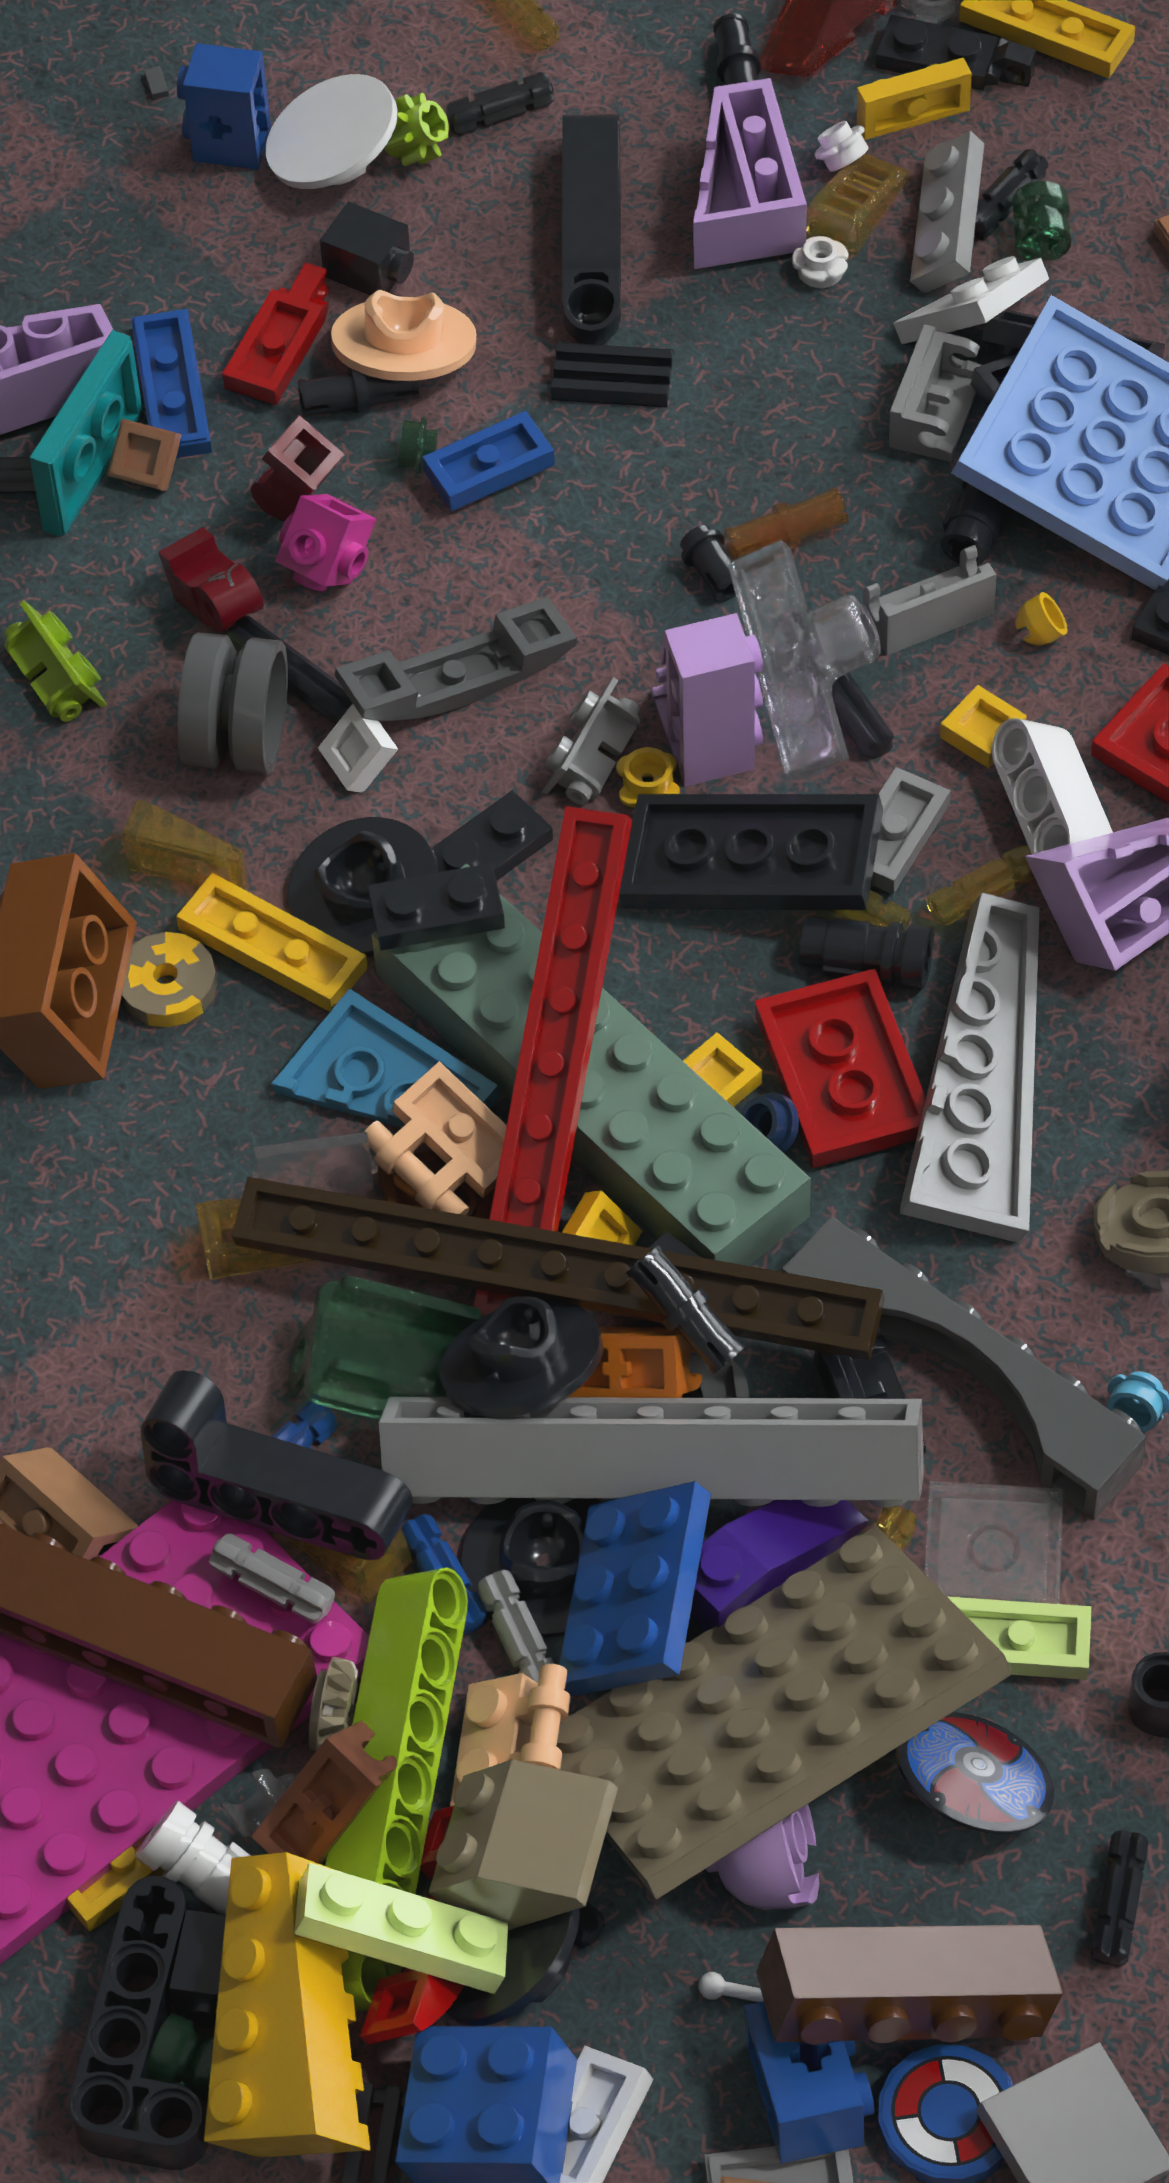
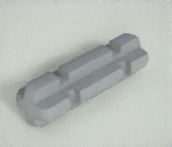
[209,1533,335,1623]
[478,1570,554,1683]

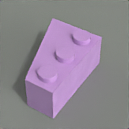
[693,78,807,269]
[651,613,763,787]
[1025,818,1169,971]

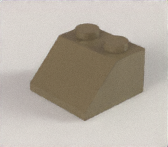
[428,1759,618,1930]

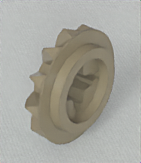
[309,1656,359,1752]

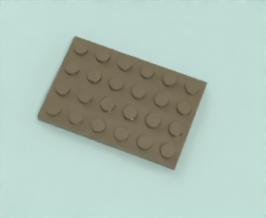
[557,1526,1012,1900]

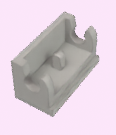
[889,324,982,462]
[860,545,996,656]

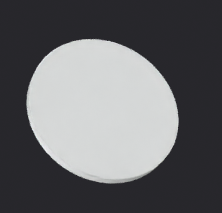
[266,74,397,189]

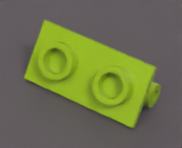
[4,600,107,722]

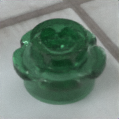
[398,416,438,474]

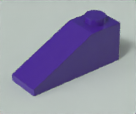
[690,1500,868,1632]

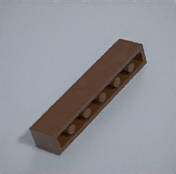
[0,1519,317,1749]

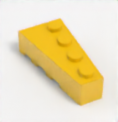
[204,1852,371,2157]

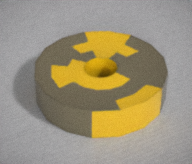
[121,932,217,1028]

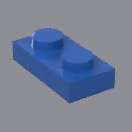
[422,411,555,512]

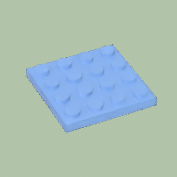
[951,295,1169,591]

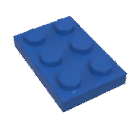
[559,1481,711,1697]

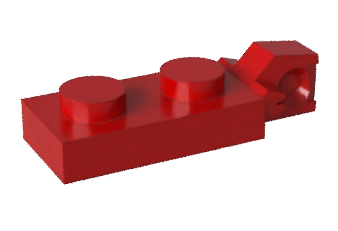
[222,262,329,405]

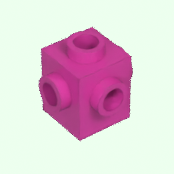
[275,494,376,591]

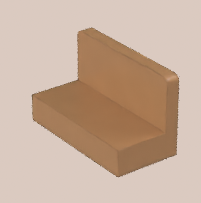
[0,1447,138,1560]

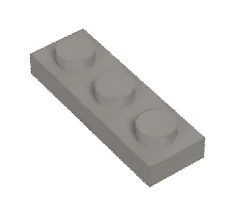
[910,130,984,293]

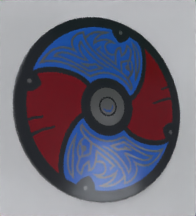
[896,1712,1054,1834]

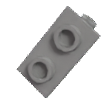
[542,677,640,805]

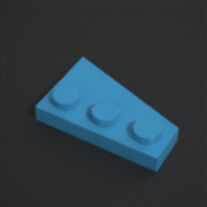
[271,988,501,1128]

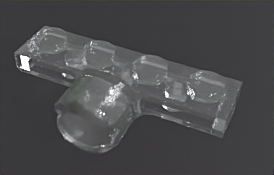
[728,540,881,781]

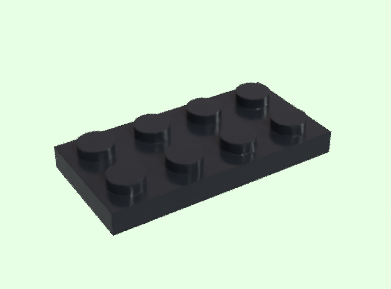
[619,794,883,910]

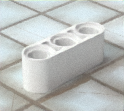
[992,718,1113,854]

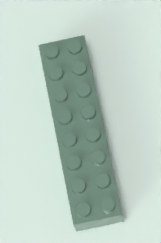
[372,864,811,1266]

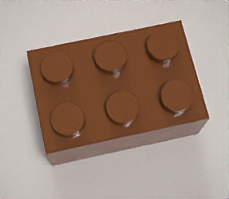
[0,853,137,1088]

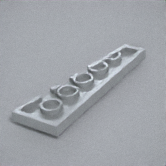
[900,893,1040,1243]

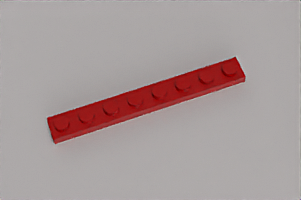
[472,806,632,1317]

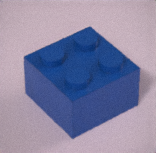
[396,2026,578,2183]

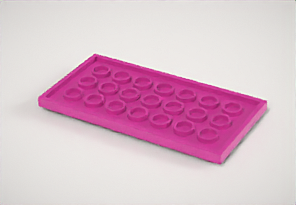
[0,1500,369,1965]

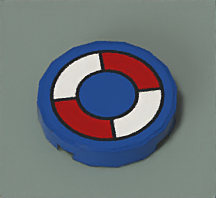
[878,2044,1014,2183]

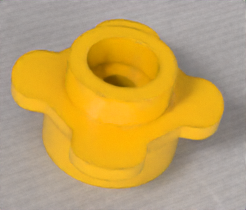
[616,747,680,807]

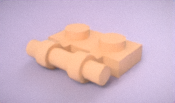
[360,1061,507,1215]
[450,1664,570,1806]

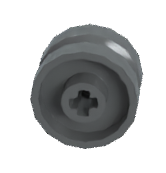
[177,632,288,775]

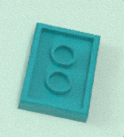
[30,330,143,537]

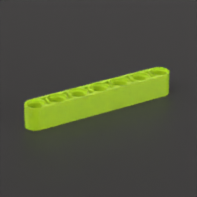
[325,1567,468,2012]

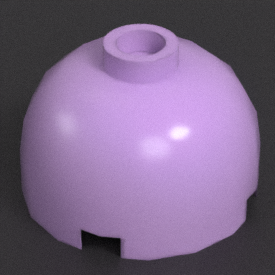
[706,1804,820,1910]

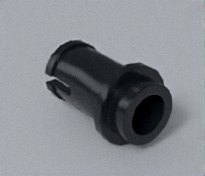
[680,525,749,602]

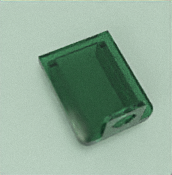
[286,1276,481,1420]

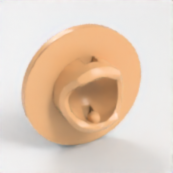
[331,290,476,381]

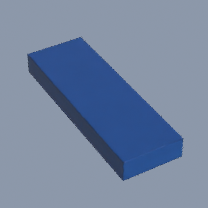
[131,309,212,458]

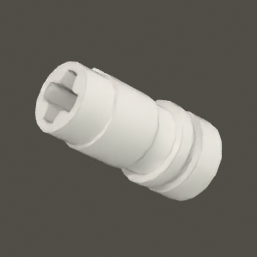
[135,1801,251,1915]

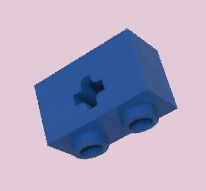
[177,43,271,170]
[744,2001,874,2164]

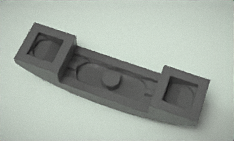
[335,596,577,721]

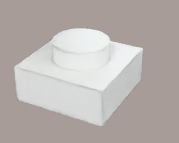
[318,704,398,793]

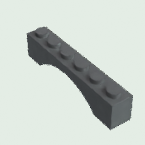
[782,1216,1146,1520]

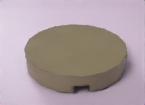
[1094,1170,1169,1274]

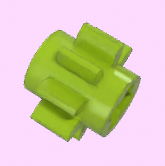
[384,93,449,167]

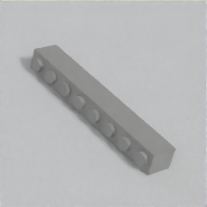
[379,1397,924,1507]

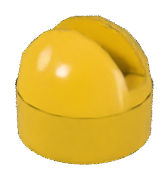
[1015,592,1068,646]

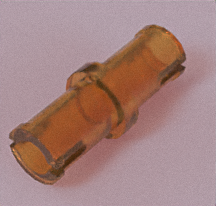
[724,487,849,565]

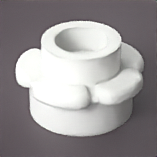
[815,121,869,172]
[792,236,848,288]

